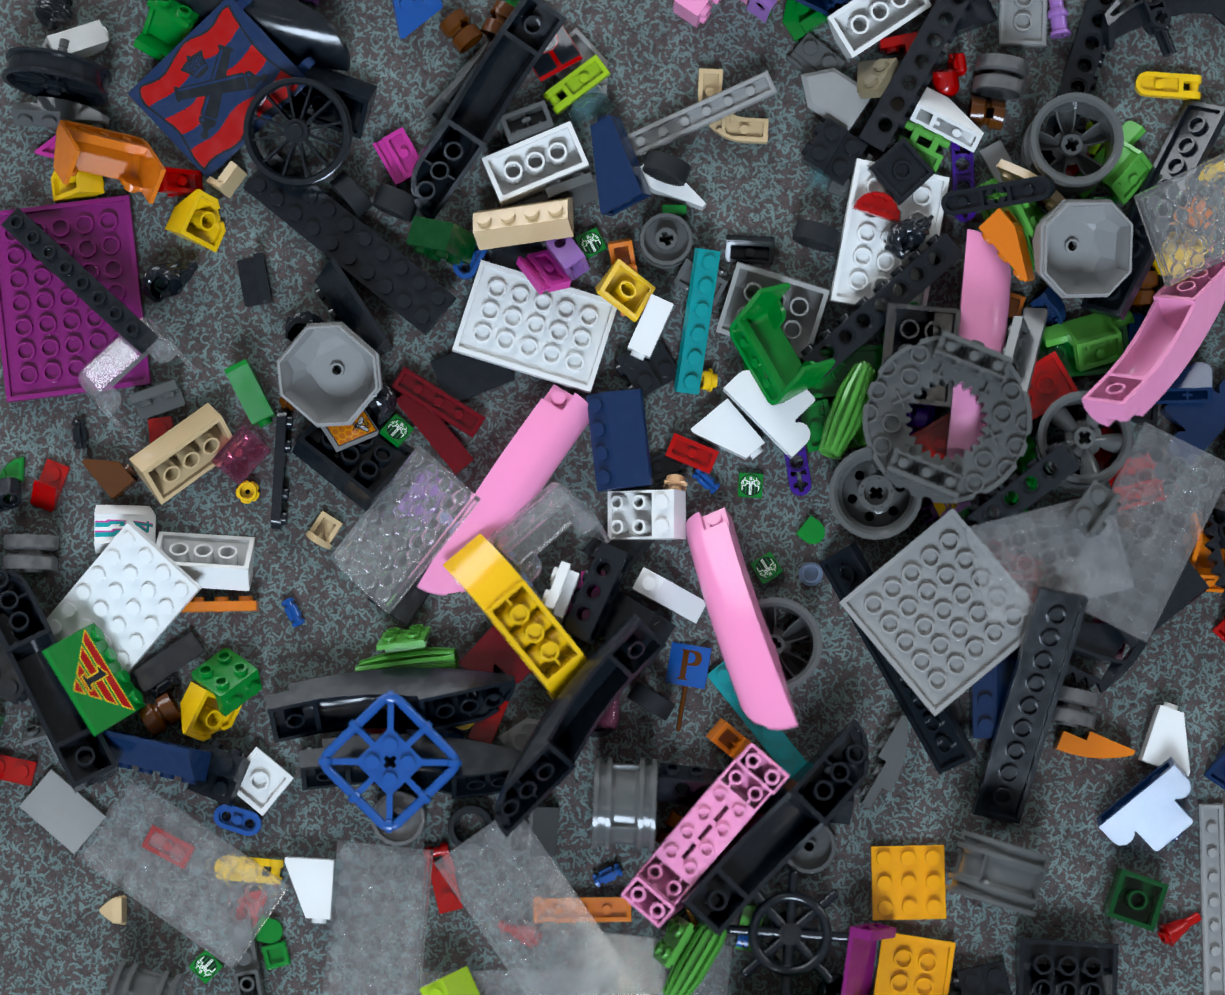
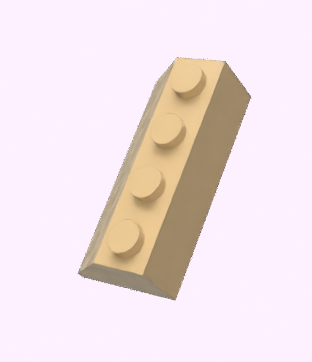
[473,197,574,250]
[129,403,240,505]

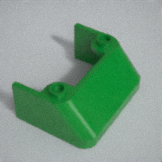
[729,282,836,405]

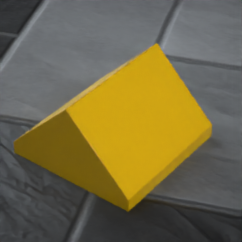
[595,259,656,322]

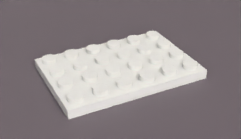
[829,158,950,311]
[452,260,617,394]
[46,521,202,673]

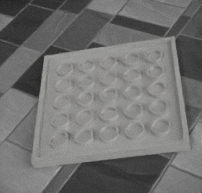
[839,508,1033,716]

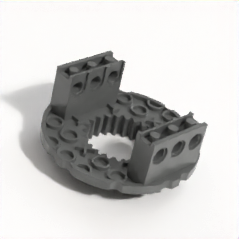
[862,331,1032,504]

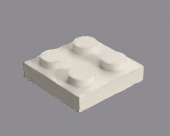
[237,747,295,816]

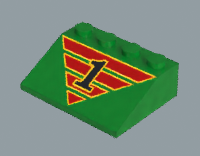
[42,623,146,736]

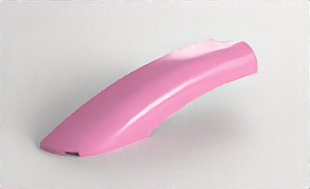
[417,384,589,595]

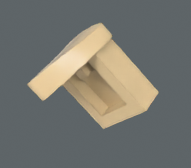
[206,161,247,198]
[305,511,343,550]
[99,895,127,925]

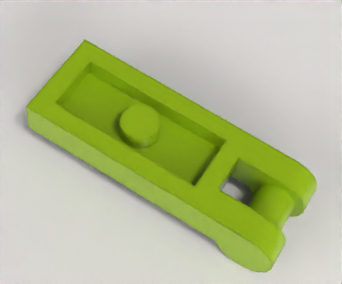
[543,54,610,115]

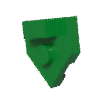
[782,0,828,42]

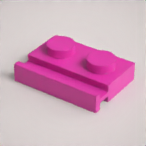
[373,127,419,187]
[516,250,571,295]

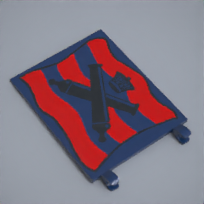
[127,0,316,179]

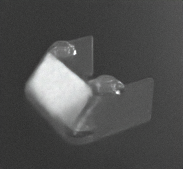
[79,317,197,435]
[490,482,611,601]

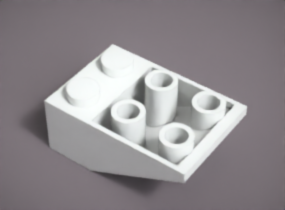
[608,489,686,540]

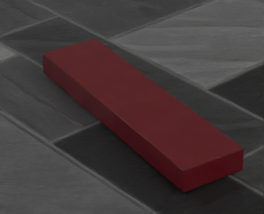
[391,366,486,438]
[397,394,474,475]

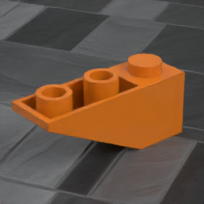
[978,207,1035,282]

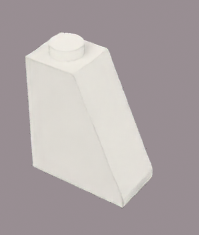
[42,20,109,58]
[628,294,674,361]
[690,398,765,460]
[1138,702,1190,777]
[285,856,336,924]

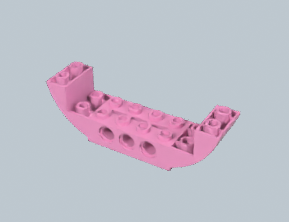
[621,743,790,928]

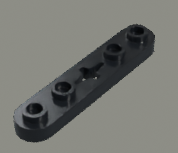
[941,176,1055,216]
[271,409,293,530]

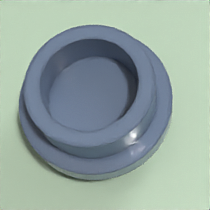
[799,562,823,586]

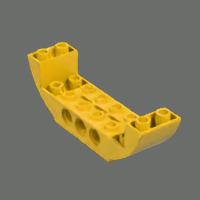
[443,534,587,702]

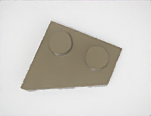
[857,58,900,99]

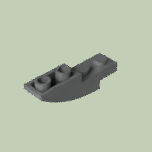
[424,40,490,125]
[12,96,110,130]
[859,714,908,809]
[226,918,265,995]

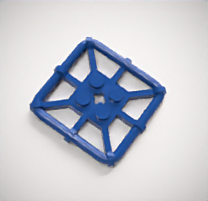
[318,690,462,833]

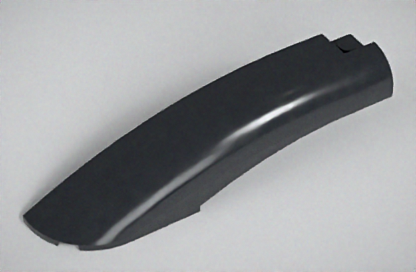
[146,0,350,71]
[411,0,567,219]
[0,567,119,793]
[495,613,666,837]
[265,668,516,743]
[679,719,870,936]
[298,733,520,799]

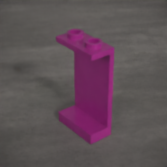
[841,922,896,995]

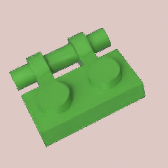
[898,119,951,172]

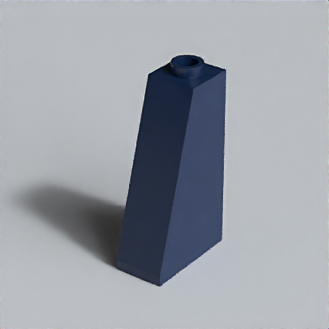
[590,114,652,216]

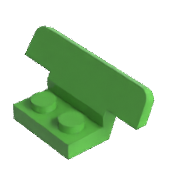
[1077,121,1153,205]
[1042,311,1135,372]

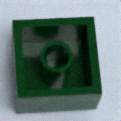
[406,216,477,266]
[1102,867,1169,932]

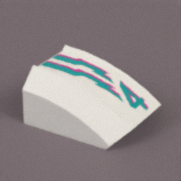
[94,505,156,554]

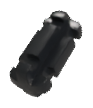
[71,419,89,449]
[150,675,180,699]

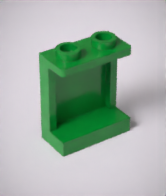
[133,0,200,62]

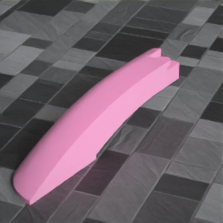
[946,229,1011,460]
[1082,251,1225,427]
[686,507,798,730]

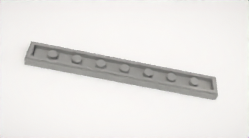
[628,70,778,158]
[1198,804,1225,995]

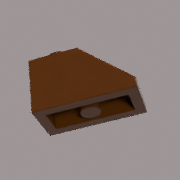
[81,459,138,500]

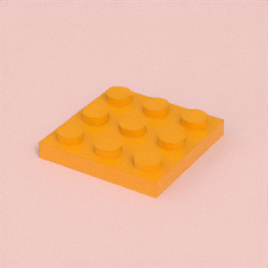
[870,845,946,920]
[873,933,956,995]

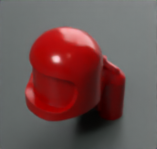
[932,52,967,98]

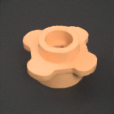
[663,474,688,491]

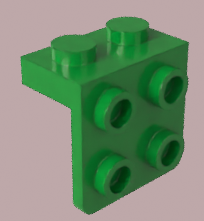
[191,648,262,717]

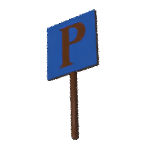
[665,642,712,732]

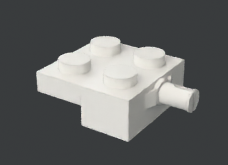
[542,561,580,623]

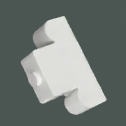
[723,370,815,459]

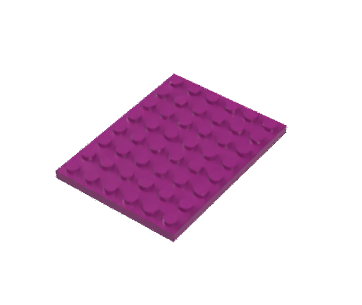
[0,195,152,403]

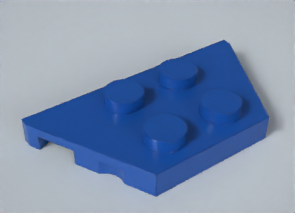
[392,0,443,39]

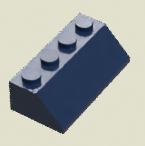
[586,389,653,492]
[969,648,1017,738]
[103,730,212,785]

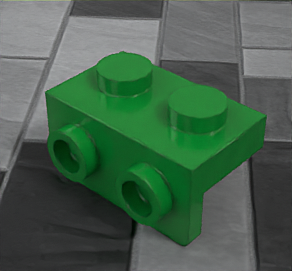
[800,398,832,453]

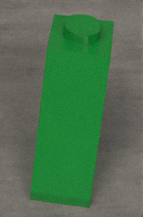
[224,359,276,428]

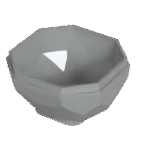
[1032,199,1133,298]
[277,322,383,427]

